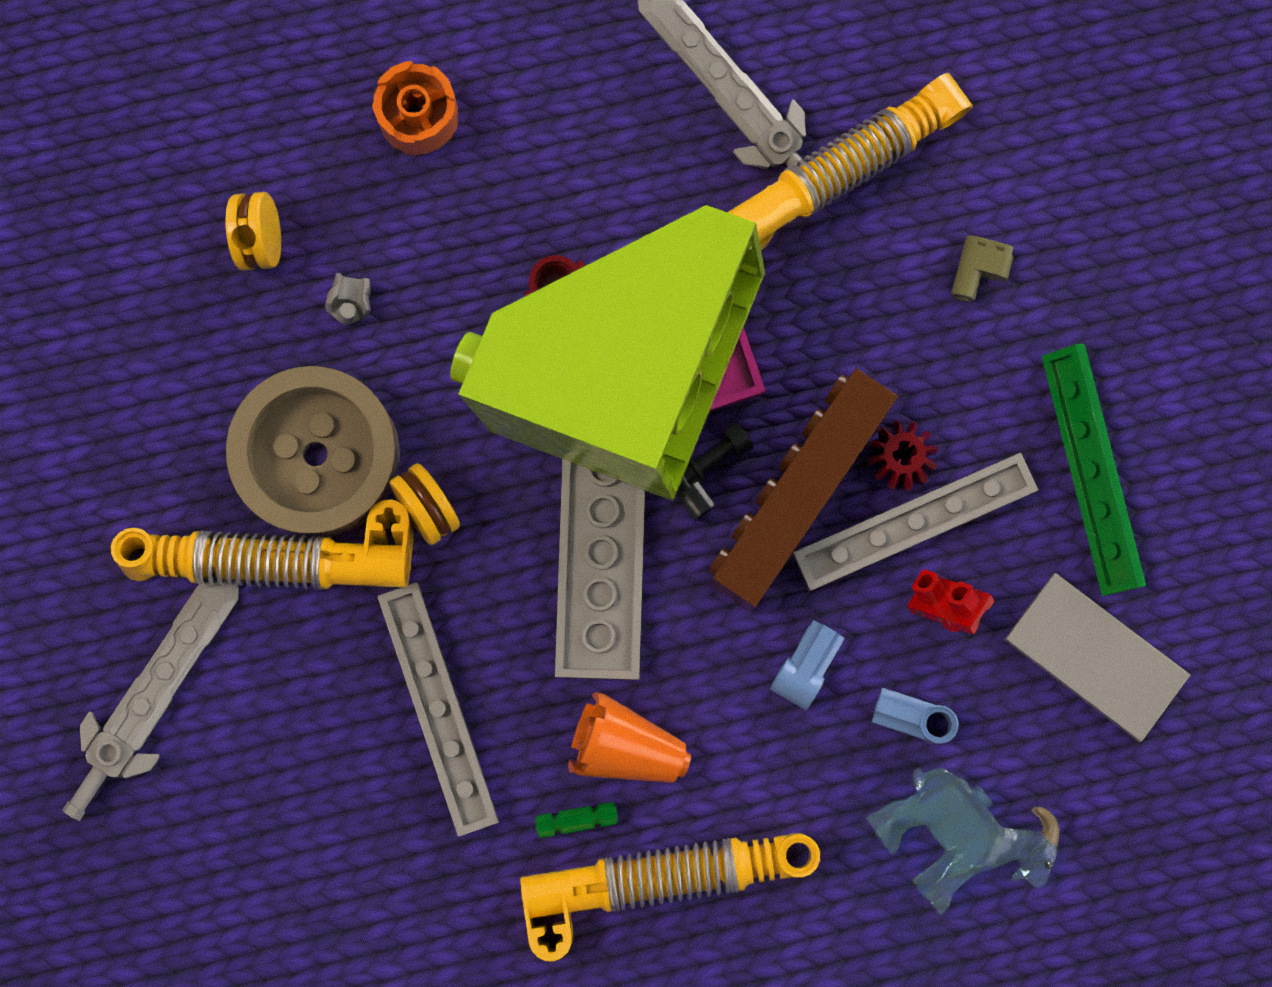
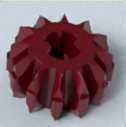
[867,420,938,491]

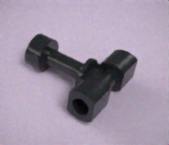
[677,421,754,522]

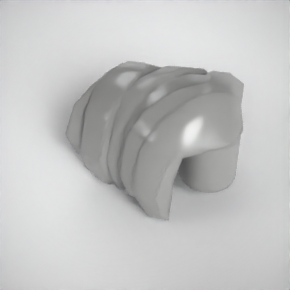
[325,273,371,325]

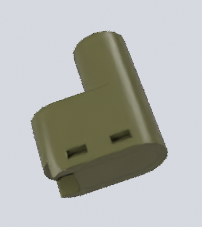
[951,236,1014,302]

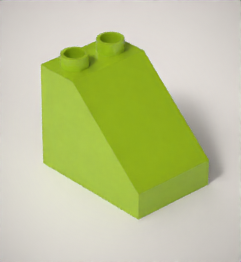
[450,205,765,501]

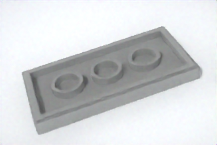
[1004,573,1190,742]

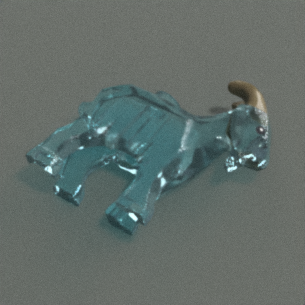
[865,768,1060,915]

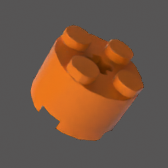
[372,61,458,156]

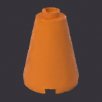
[568,692,691,783]

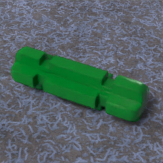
[535,802,618,838]

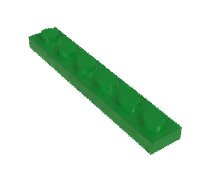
[1042,344,1146,596]

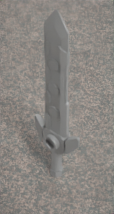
[637,0,806,169]
[62,573,239,821]

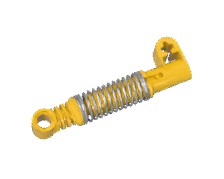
[727,73,973,250]
[111,499,414,590]
[520,833,820,961]

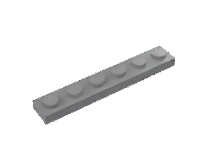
[792,453,1038,592]
[377,582,499,837]

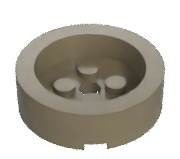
[226,366,400,538]

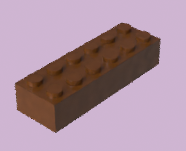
[708,368,898,613]

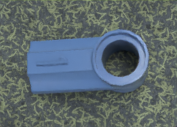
[770,620,845,711]
[871,688,959,745]

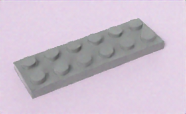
[555,459,645,680]

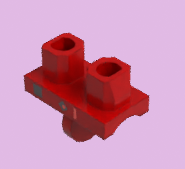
[907,569,995,635]

